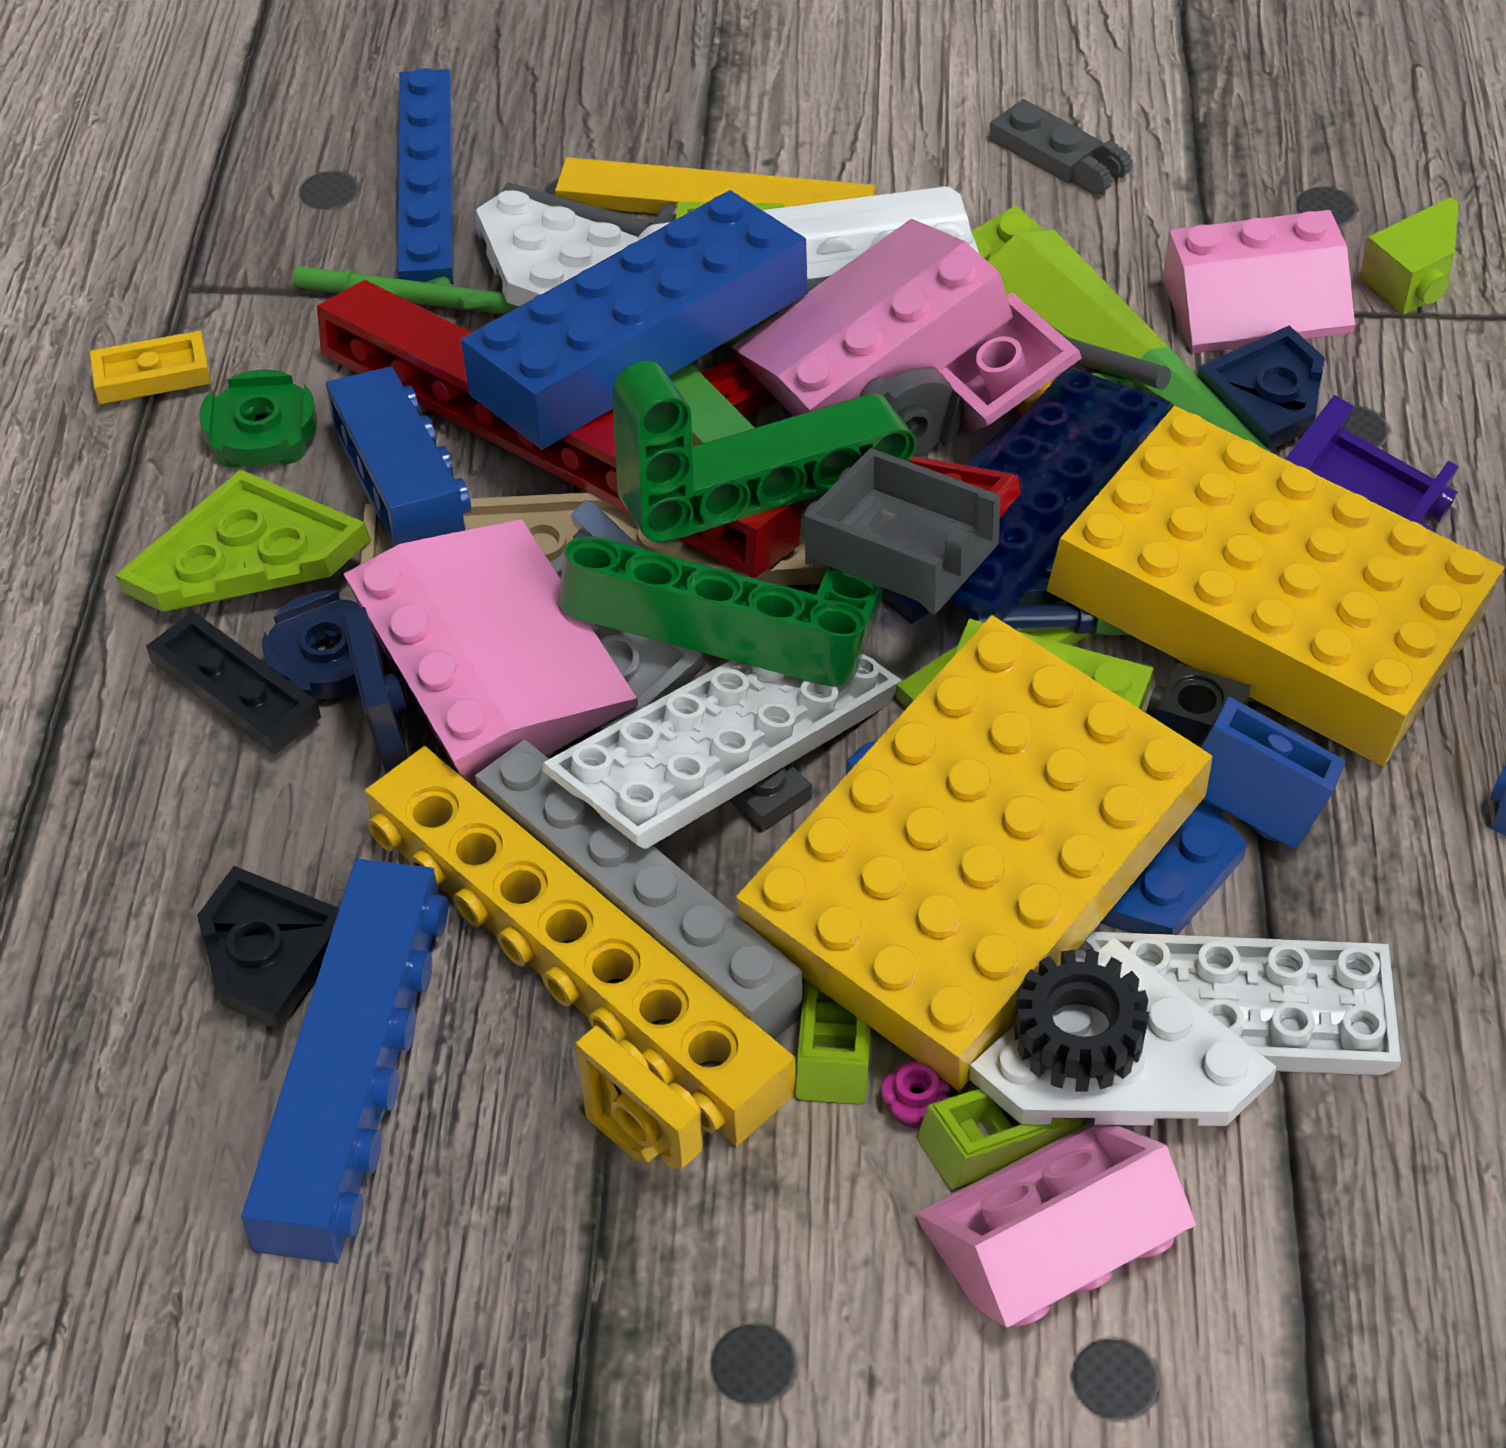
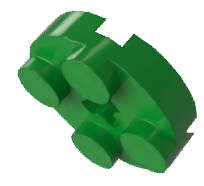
[199,370,318,468]

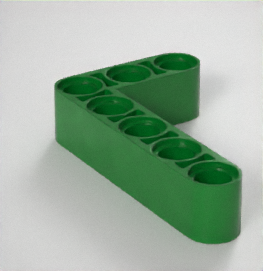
[612,361,917,543]
[558,536,884,686]

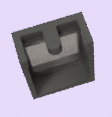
[801,448,1000,615]

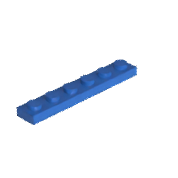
[397,68,454,285]

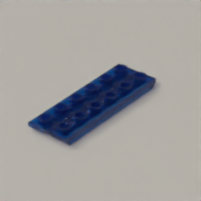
[906,367,1171,621]

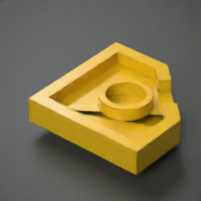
[575,1025,703,1169]

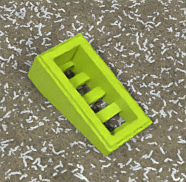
[796,980,870,1104]
[918,1088,1084,1189]

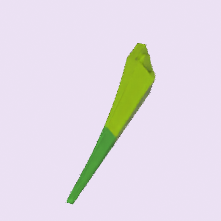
[971,205,1272,453]

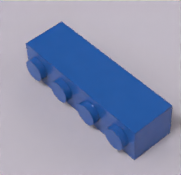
[326,366,471,548]

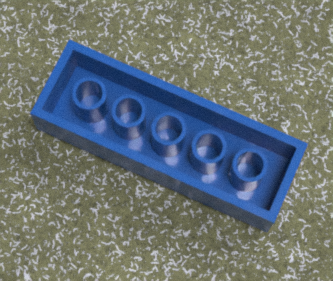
[461,190,808,450]

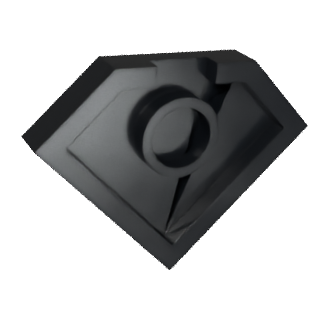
[197,866,339,1030]

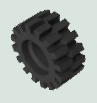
[1014,950,1149,1092]

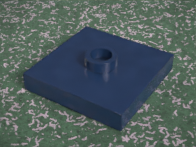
[342,607,409,774]

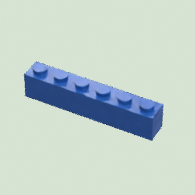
[241,858,448,1264]

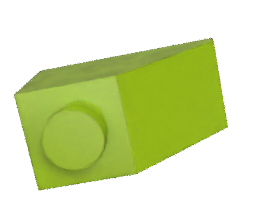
[1359,196,1459,315]

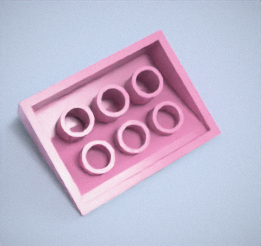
[731,218,1013,417]
[344,519,639,790]

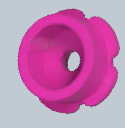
[881,1060,951,1128]

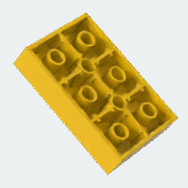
[1046,405,1505,767]
[736,615,1213,1091]

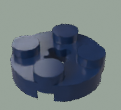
[262,590,388,705]

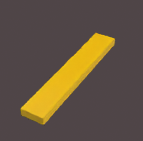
[555,157,876,214]

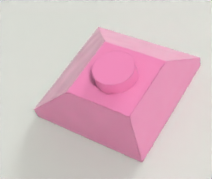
[940,292,1082,433]

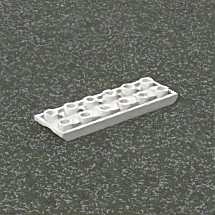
[638,186,979,292]
[542,653,902,849]
[1075,932,1401,1076]

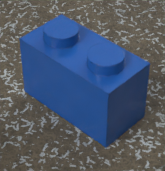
[1199,696,1346,850]

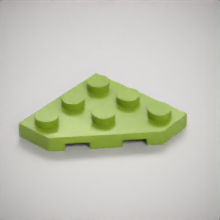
[115,469,371,612]

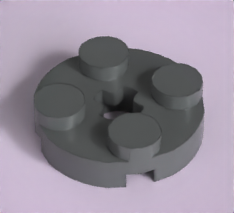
[860,367,963,459]

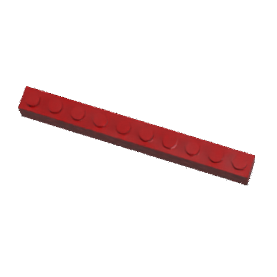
[317,279,802,578]

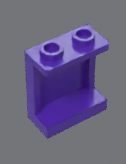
[1285,395,1459,531]

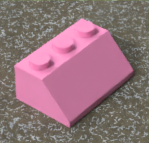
[1163,210,1355,354]
[916,1121,1196,1328]

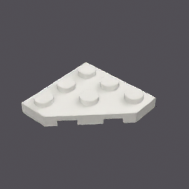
[475,190,639,307]
[969,937,1277,1126]

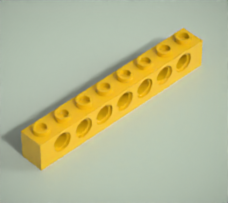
[364,746,796,1147]

